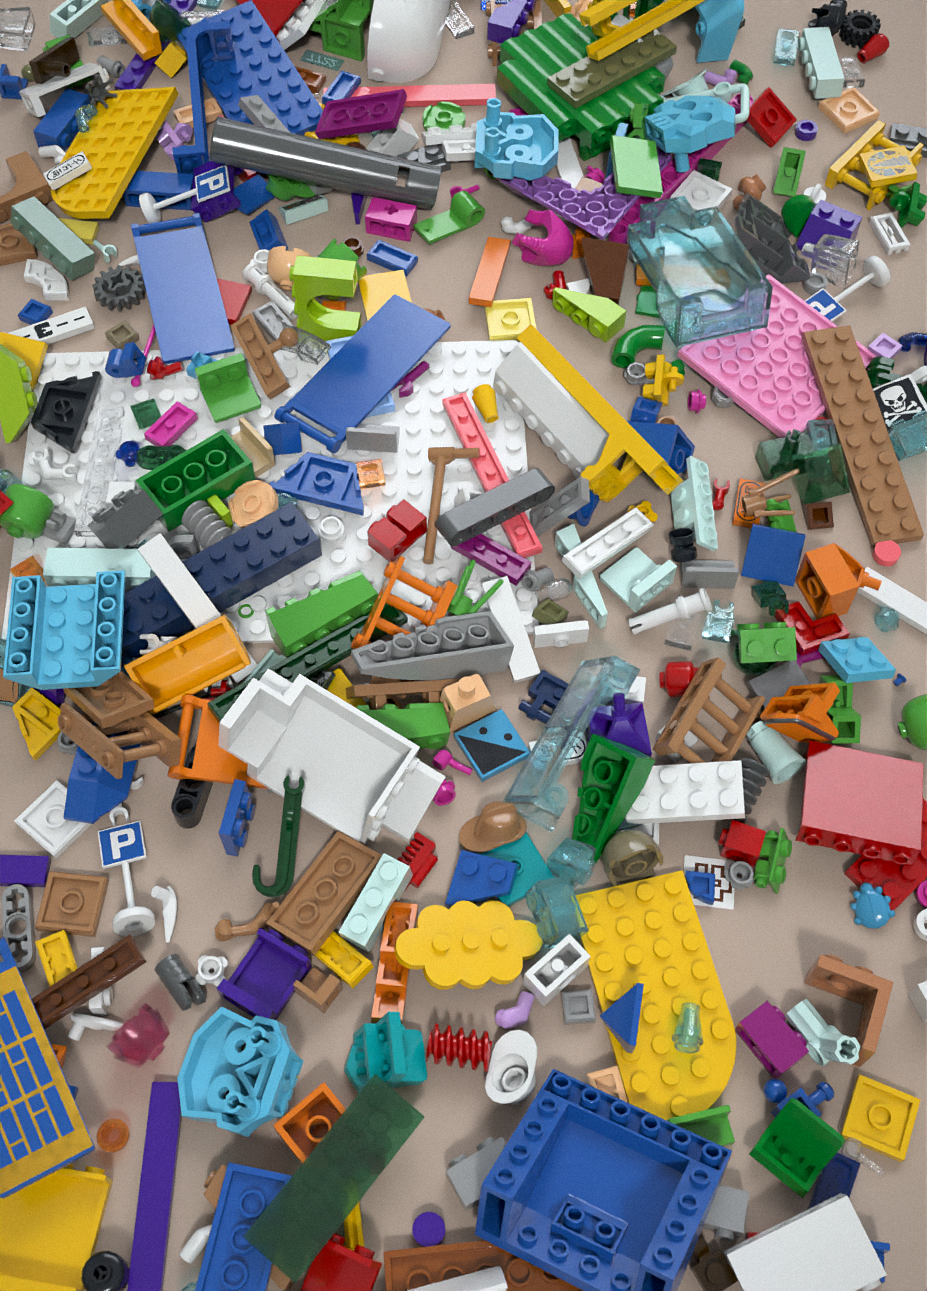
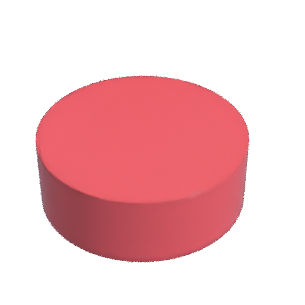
[873,540,901,566]

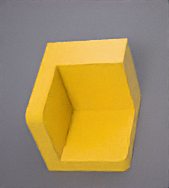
[155,41,188,78]

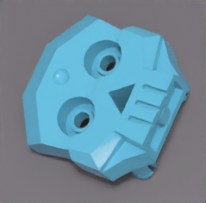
[645,95,736,172]
[475,98,558,180]
[177,1006,304,1137]

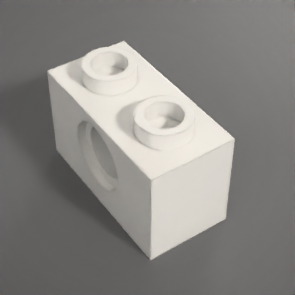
[523,934,591,1006]

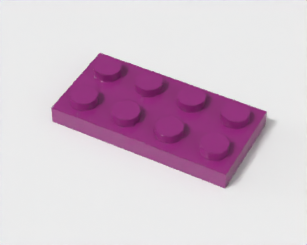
[315,89,407,139]

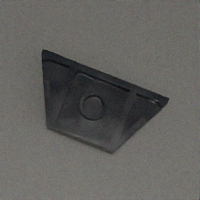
[31,371,102,454]

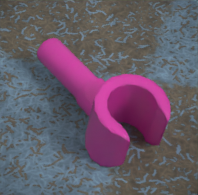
[450,184,480,198]
[432,750,473,776]

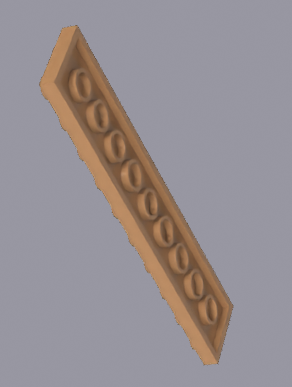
[801,325,924,548]

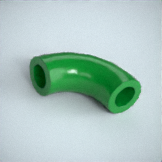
[611,325,665,368]

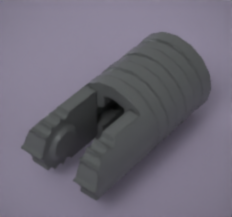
[154,954,206,1011]

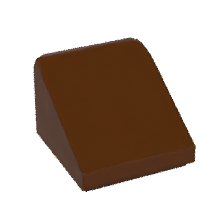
[802,502,834,530]

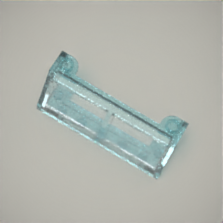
[503,656,640,832]

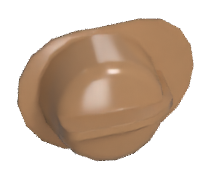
[459,801,527,853]

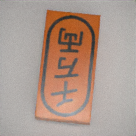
[732,478,765,528]

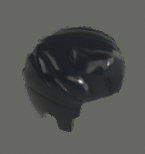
[808,0,848,37]

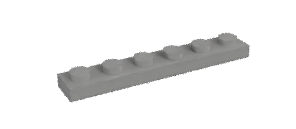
[238,95,333,195]

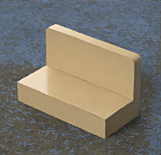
[231,416,275,478]

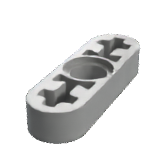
[1,884,36,972]

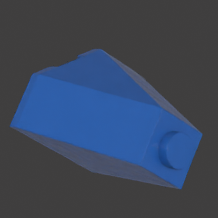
[625,421,695,474]

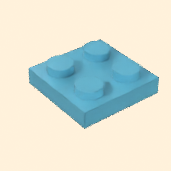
[818,637,896,683]

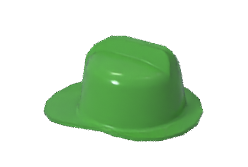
[266,174,316,201]

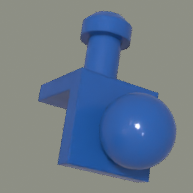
[763,1079,834,1117]

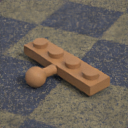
[231,313,299,400]

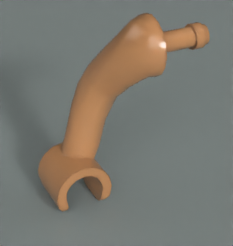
[215,902,279,941]

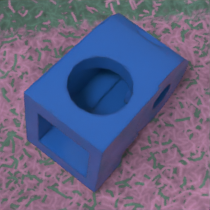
[105,342,146,378]

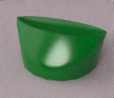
[781,194,815,237]

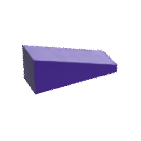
[351,193,368,225]

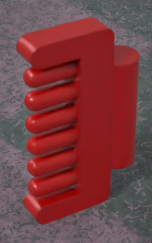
[397,833,438,891]

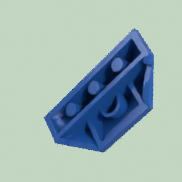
[64,723,141,824]

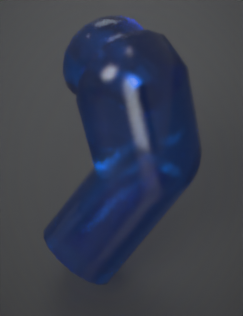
[897,332,927,352]

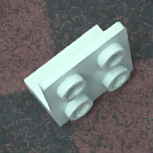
[600,547,677,613]

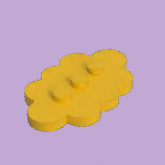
[394,901,543,990]

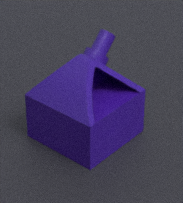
[584,693,652,757]

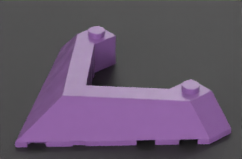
[492,145,672,240]

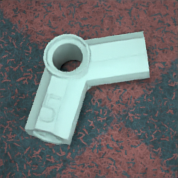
[785,999,861,1066]

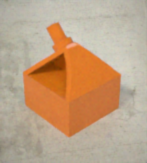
[795,543,882,620]

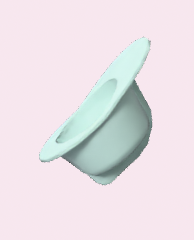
[661,69,709,97]

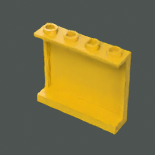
[0,1164,113,1291]

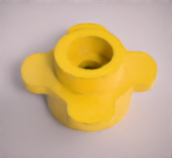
[628,501,658,522]

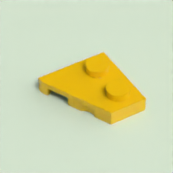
[12,688,61,761]

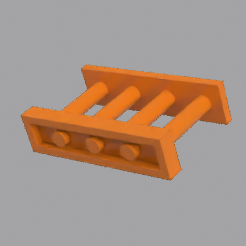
[350,556,458,682]

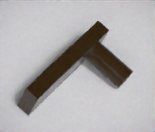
[29,37,80,84]

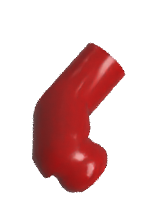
[544,270,567,299]

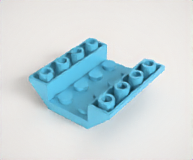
[3,570,126,690]

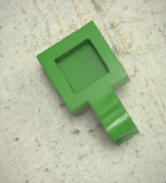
[628,104,649,140]

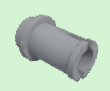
[97,55,125,78]
[522,567,554,592]

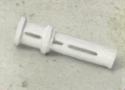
[242,262,298,320]
[629,588,712,635]

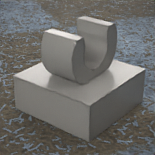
[42,509,78,545]

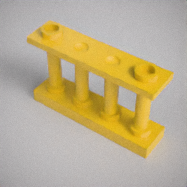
[825,120,924,211]

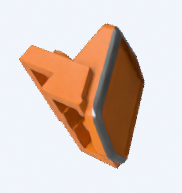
[760,682,840,743]

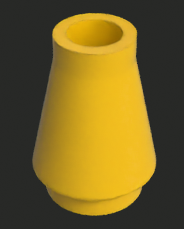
[472,384,499,423]

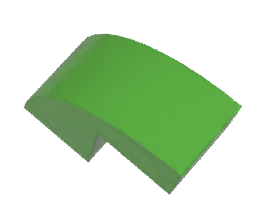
[820,675,861,744]

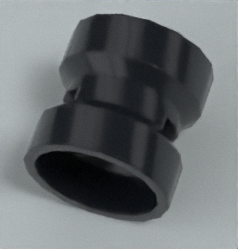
[668,528,698,562]

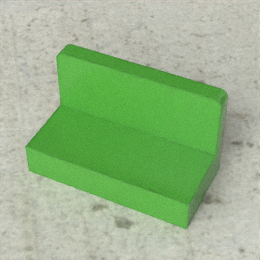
[667,1105,735,1146]

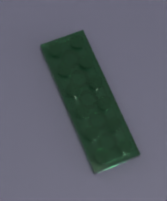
[243,1074,425,1284]

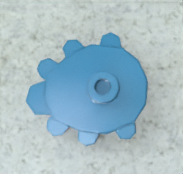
[850,883,895,929]

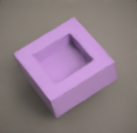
[868,333,903,359]

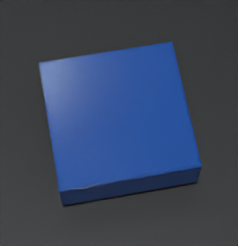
[18,299,53,325]

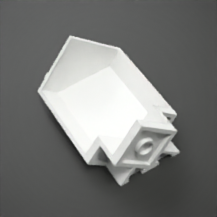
[218,668,446,845]

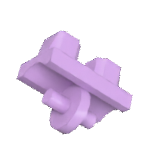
[155,119,193,161]

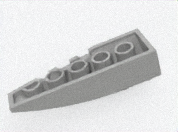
[351,611,514,680]

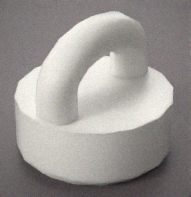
[804,183,826,206]

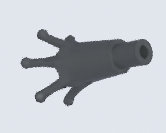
[83,74,117,109]

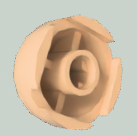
[267,246,313,291]

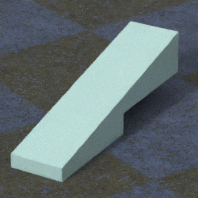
[554,524,608,629]

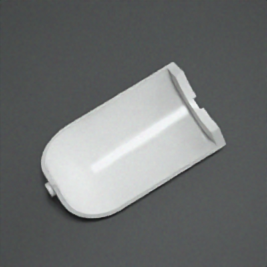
[367,0,451,83]

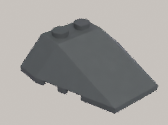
[735,192,811,284]

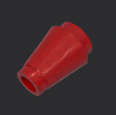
[857,33,890,63]

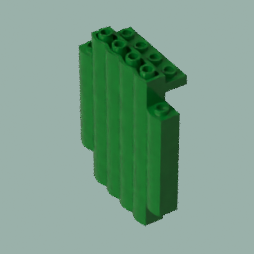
[497,13,665,162]

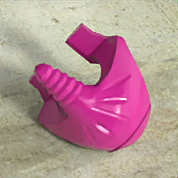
[512,209,574,266]

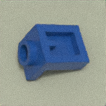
[630,397,662,423]

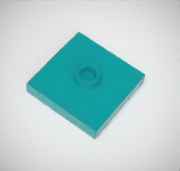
[480,832,555,907]

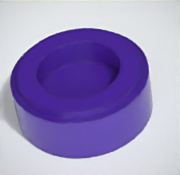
[795,120,818,141]
[412,1212,445,1247]

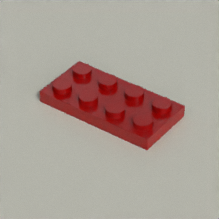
[844,799,927,910]

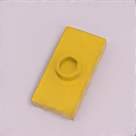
[35,930,78,987]
[313,931,374,989]

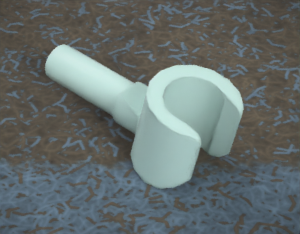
[93,240,118,263]

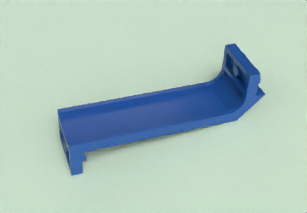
[172,15,235,174]

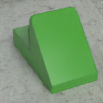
[773,147,806,197]

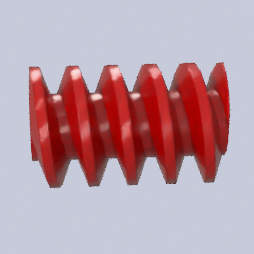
[426,1023,492,1072]

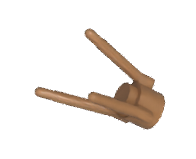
[741,469,799,518]

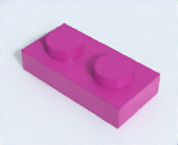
[144,401,198,452]

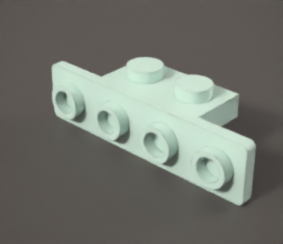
[671,456,718,551]

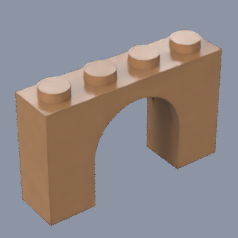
[0,151,54,223]

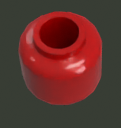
[659,661,699,697]

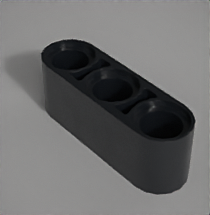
[171,745,213,829]

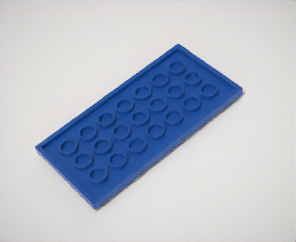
[175,0,323,136]

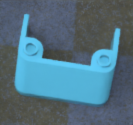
[689,0,744,63]

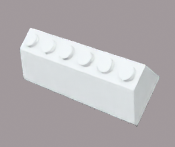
[493,342,614,479]

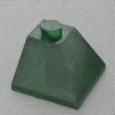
[791,443,850,505]

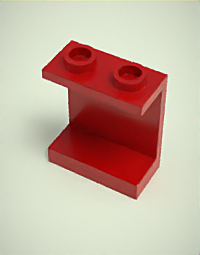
[300,1230,383,1291]

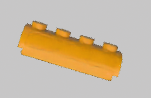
[124,615,251,714]

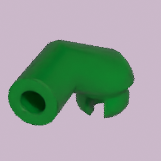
[730,59,753,85]

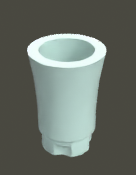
[746,721,806,784]

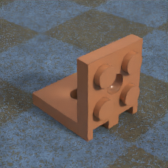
[804,954,894,1067]

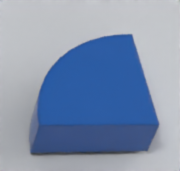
[684,870,715,905]

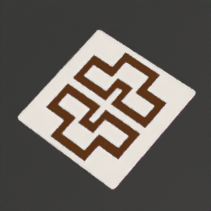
[684,855,735,910]

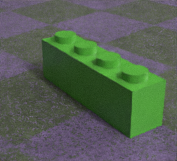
[265,571,378,658]
[356,703,450,750]

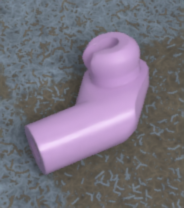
[704,69,737,86]
[495,991,535,1029]

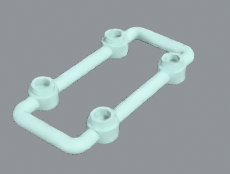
[634,82,750,140]

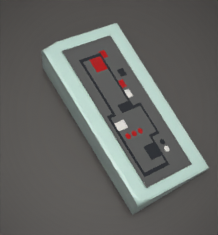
[278,194,329,225]

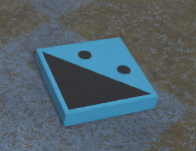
[454,709,530,782]

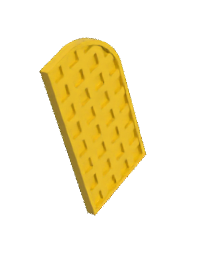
[50,87,179,219]
[569,870,736,1121]

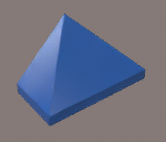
[600,983,644,1053]

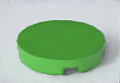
[422,101,466,131]

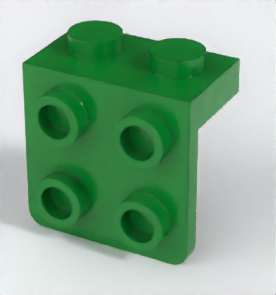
[749,1098,845,1198]

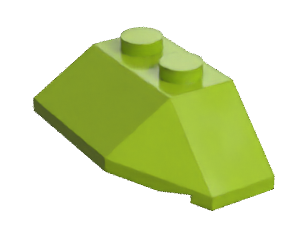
[0,344,38,443]

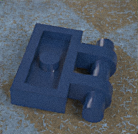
[518,670,590,735]

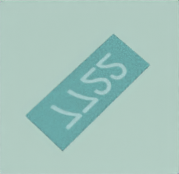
[300,50,345,71]

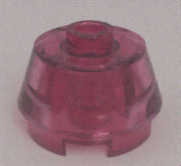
[106,1003,170,1068]

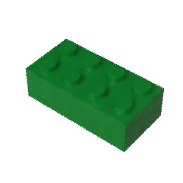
[135,429,256,532]

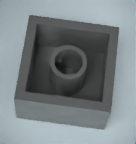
[87,489,163,549]

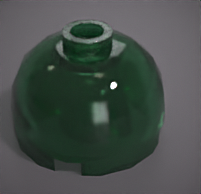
[149,0,192,42]

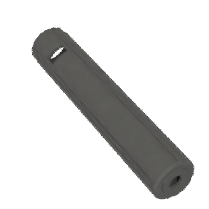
[210,117,441,210]

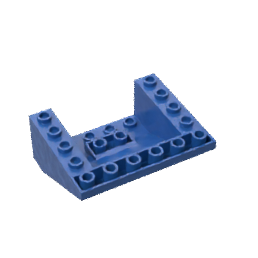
[475,1069,732,1291]

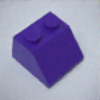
[796,199,862,266]

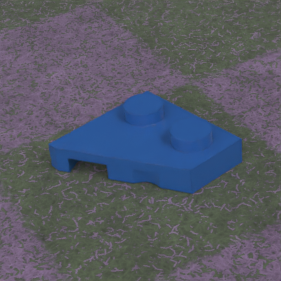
[445,850,519,907]

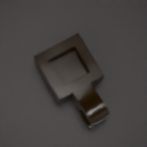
[690,1233,738,1291]

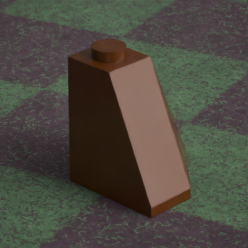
[581,237,629,305]

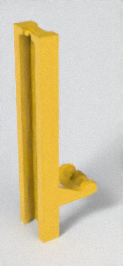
[579,0,705,61]
[517,324,683,503]

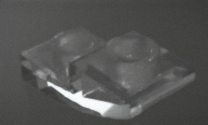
[280,325,331,365]

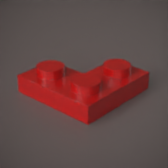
[774,601,850,656]

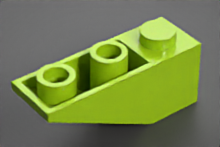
[552,288,626,343]

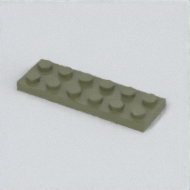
[547,29,677,109]

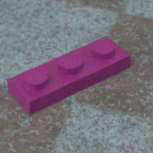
[450,534,532,586]

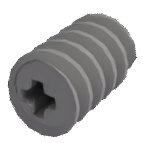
[182,500,232,549]

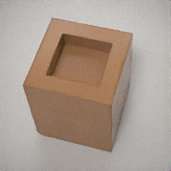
[293,968,343,1013]

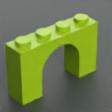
[289,256,362,343]

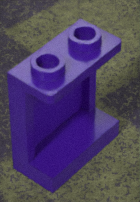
[191,160,243,223]
[216,928,312,1020]

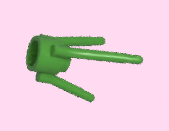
[447,560,504,616]

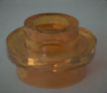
[97,1119,130,1153]

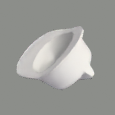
[485,1030,537,1105]

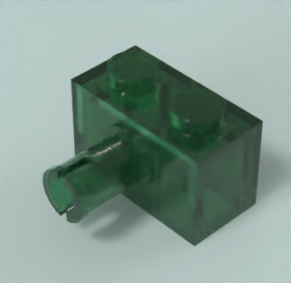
[755,429,818,481]

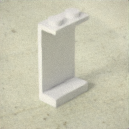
[19,63,110,117]

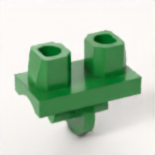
[890,182,927,228]

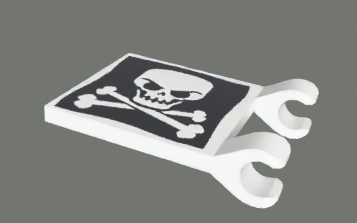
[873,366,927,434]

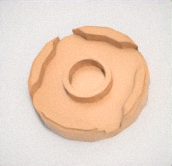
[228,480,278,529]

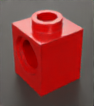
[718,820,766,867]

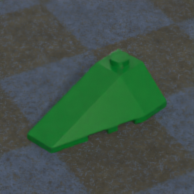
[571,734,655,865]

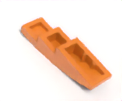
[371,902,418,1024]

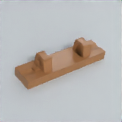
[346,678,460,710]

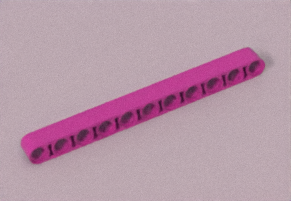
[607,93,753,244]

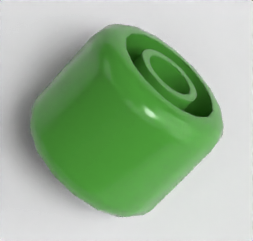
[0,484,54,539]

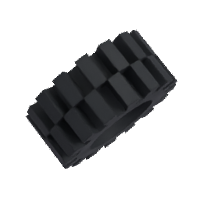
[839,10,881,49]

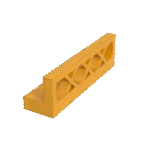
[100,0,162,61]

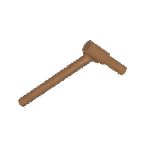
[423,447,480,565]

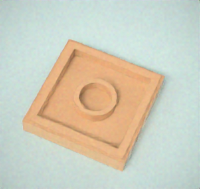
[818,87,880,134]

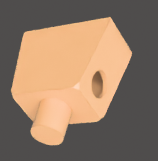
[439,674,496,733]

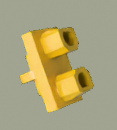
[643,354,684,406]

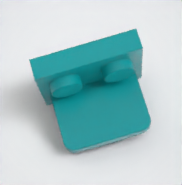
[343,1012,427,1096]

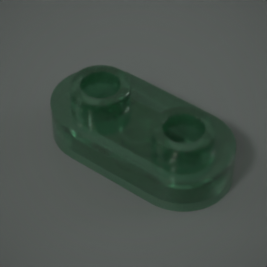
[137,445,186,470]

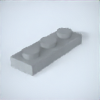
[530,476,590,536]

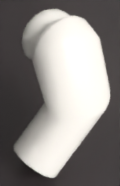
[38,145,66,165]
[501,217,535,234]
[180,1224,212,1263]

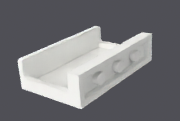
[723,1193,887,1291]

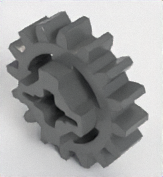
[92,265,146,311]

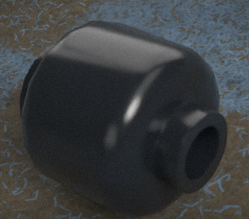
[81,1251,129,1291]

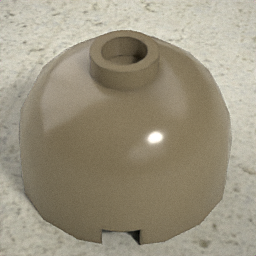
[603,830,663,886]

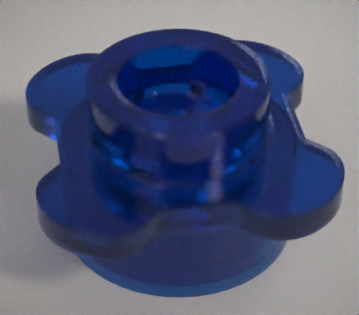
[115,441,146,467]

